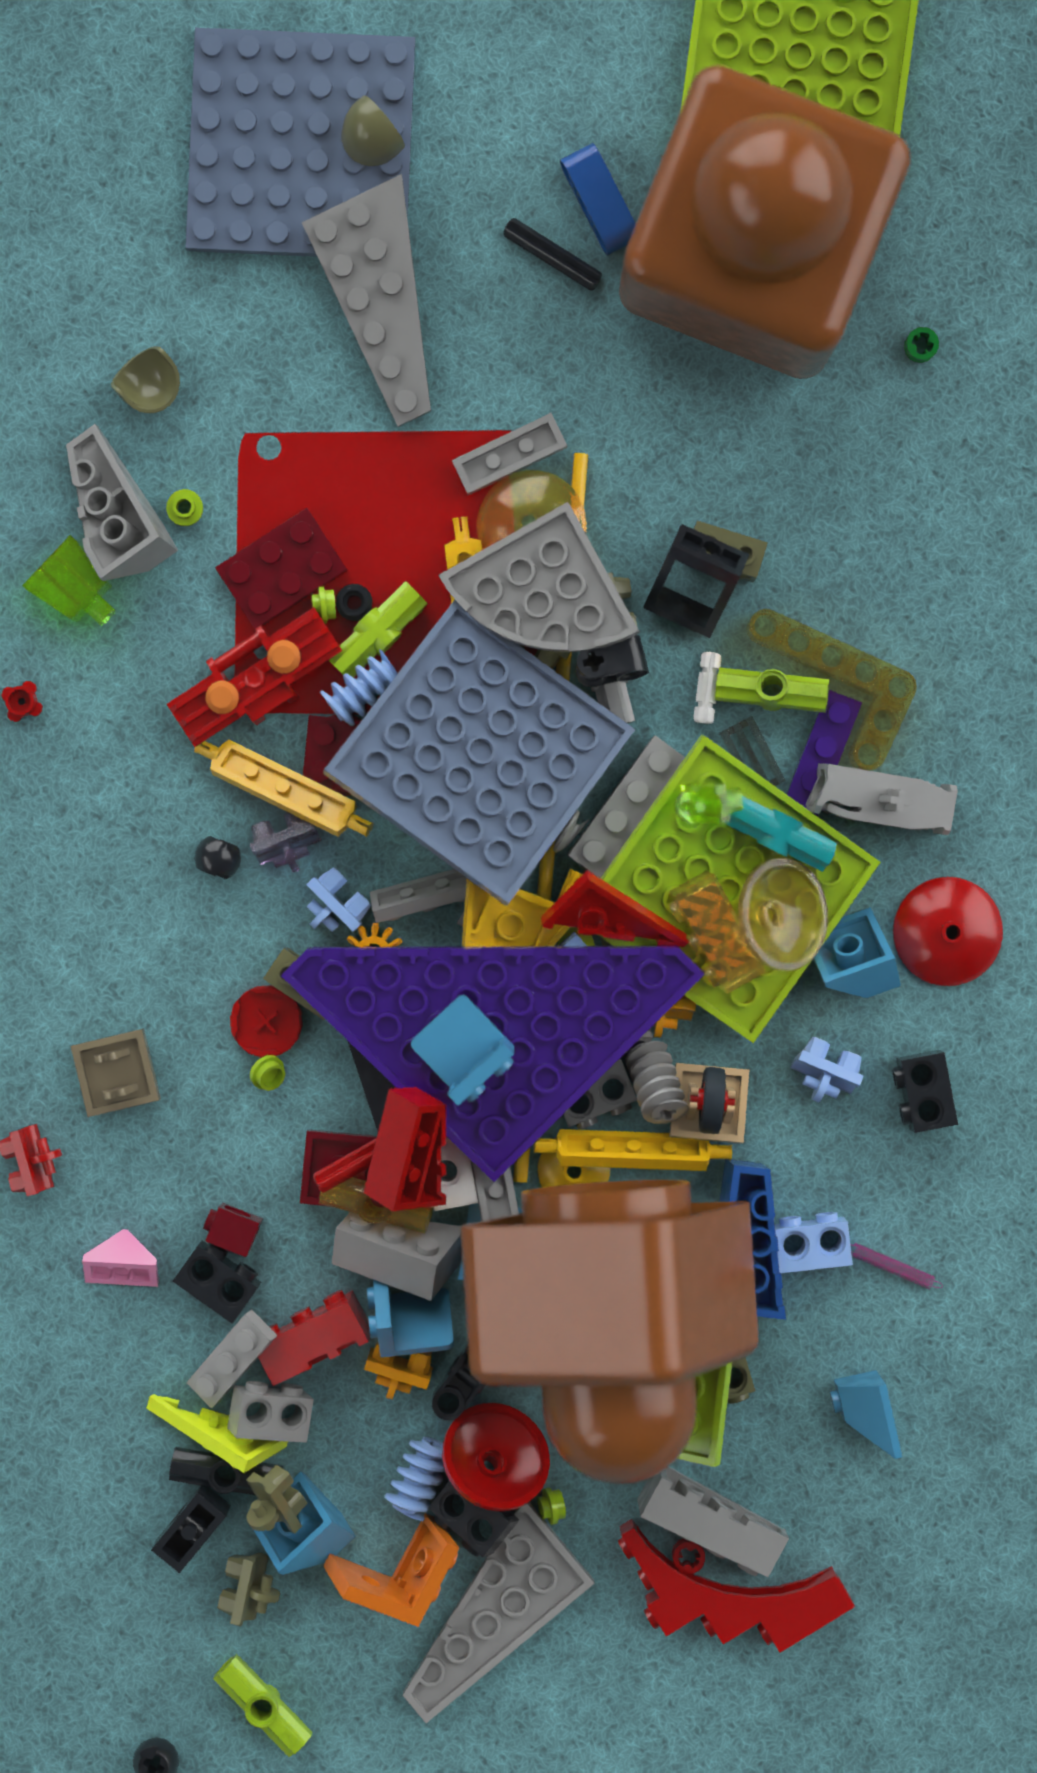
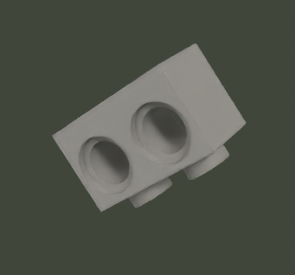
[227,1381,314,1443]

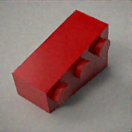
[363,1087,446,1211]
[258,1290,370,1386]

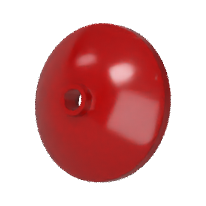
[893,877,1003,986]
[442,1403,550,1511]

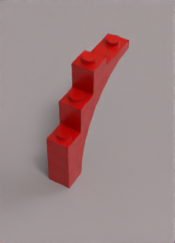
[618,1519,855,1653]

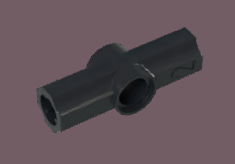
[169,1447,284,1496]

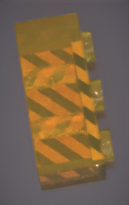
[668,870,766,994]

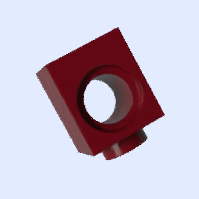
[203,1203,263,1257]

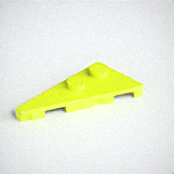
[146,1394,288,1473]

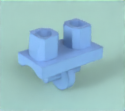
[306,867,372,932]
[791,1037,863,1103]

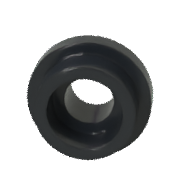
[336,584,373,621]

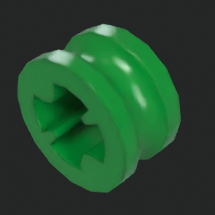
[904,327,939,363]

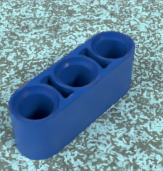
[560,143,636,255]

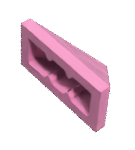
[82,1229,159,1287]

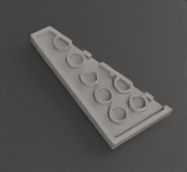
[302,174,431,427]
[403,1502,595,1723]

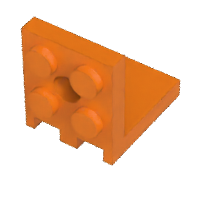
[323,1513,459,1627]

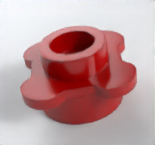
[1,681,43,722]

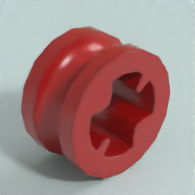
[672,1538,705,1574]

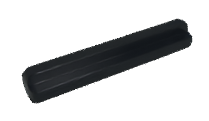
[503,218,602,291]

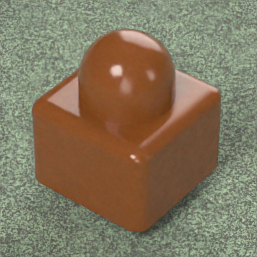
[619,65,911,379]
[461,1180,759,1484]

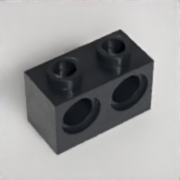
[892,1050,958,1133]
[172,1240,261,1324]
[429,1481,520,1557]

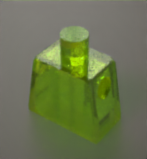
[22,535,116,626]

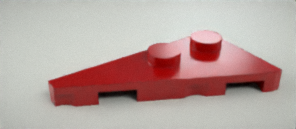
[541,870,688,948]

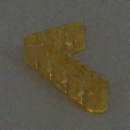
[746,609,917,771]

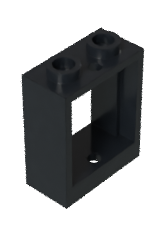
[643,524,749,638]

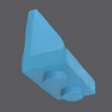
[411,995,514,1105]
[367,1280,454,1357]

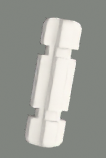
[693,652,721,724]

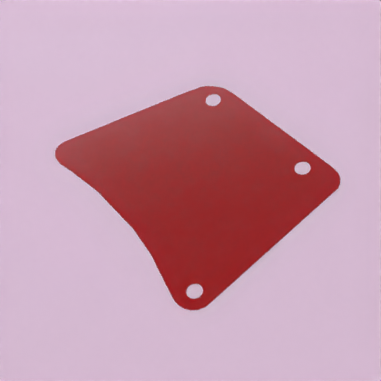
[235,423,538,715]

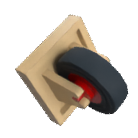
[669,1063,749,1144]

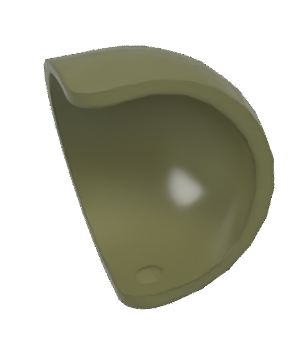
[341,95,405,166]
[111,346,180,413]

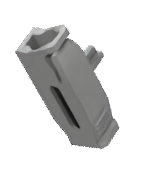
[806,763,958,835]

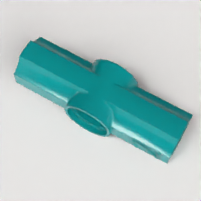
[722,793,837,872]

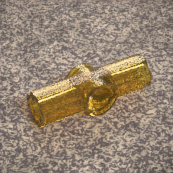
[319,1177,434,1234]

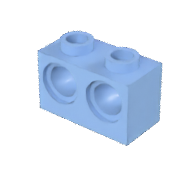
[775,1212,853,1273]

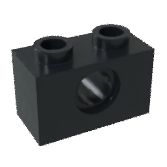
[151,1486,231,1574]

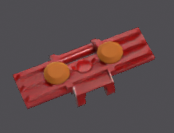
[167,608,342,747]

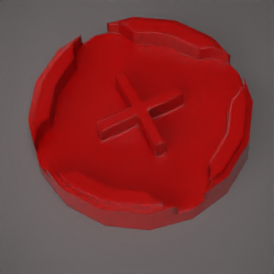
[230,985,303,1058]

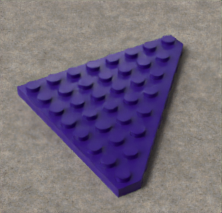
[281,946,705,1182]

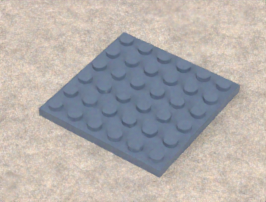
[186,27,416,257]
[323,600,635,907]

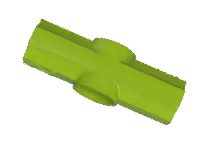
[329,581,428,678]
[715,667,829,713]
[213,1654,313,1757]

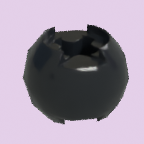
[194,836,241,879]
[133,1737,179,1773]

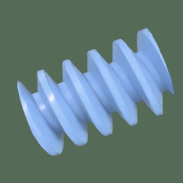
[320,649,398,726]
[384,1436,445,1521]

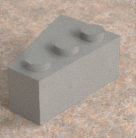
[331,1210,462,1301]

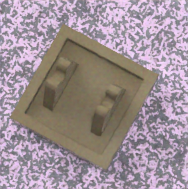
[71,1028,161,1117]

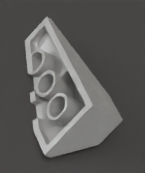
[66,424,178,581]

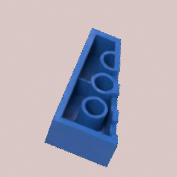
[719,1159,786,1320]

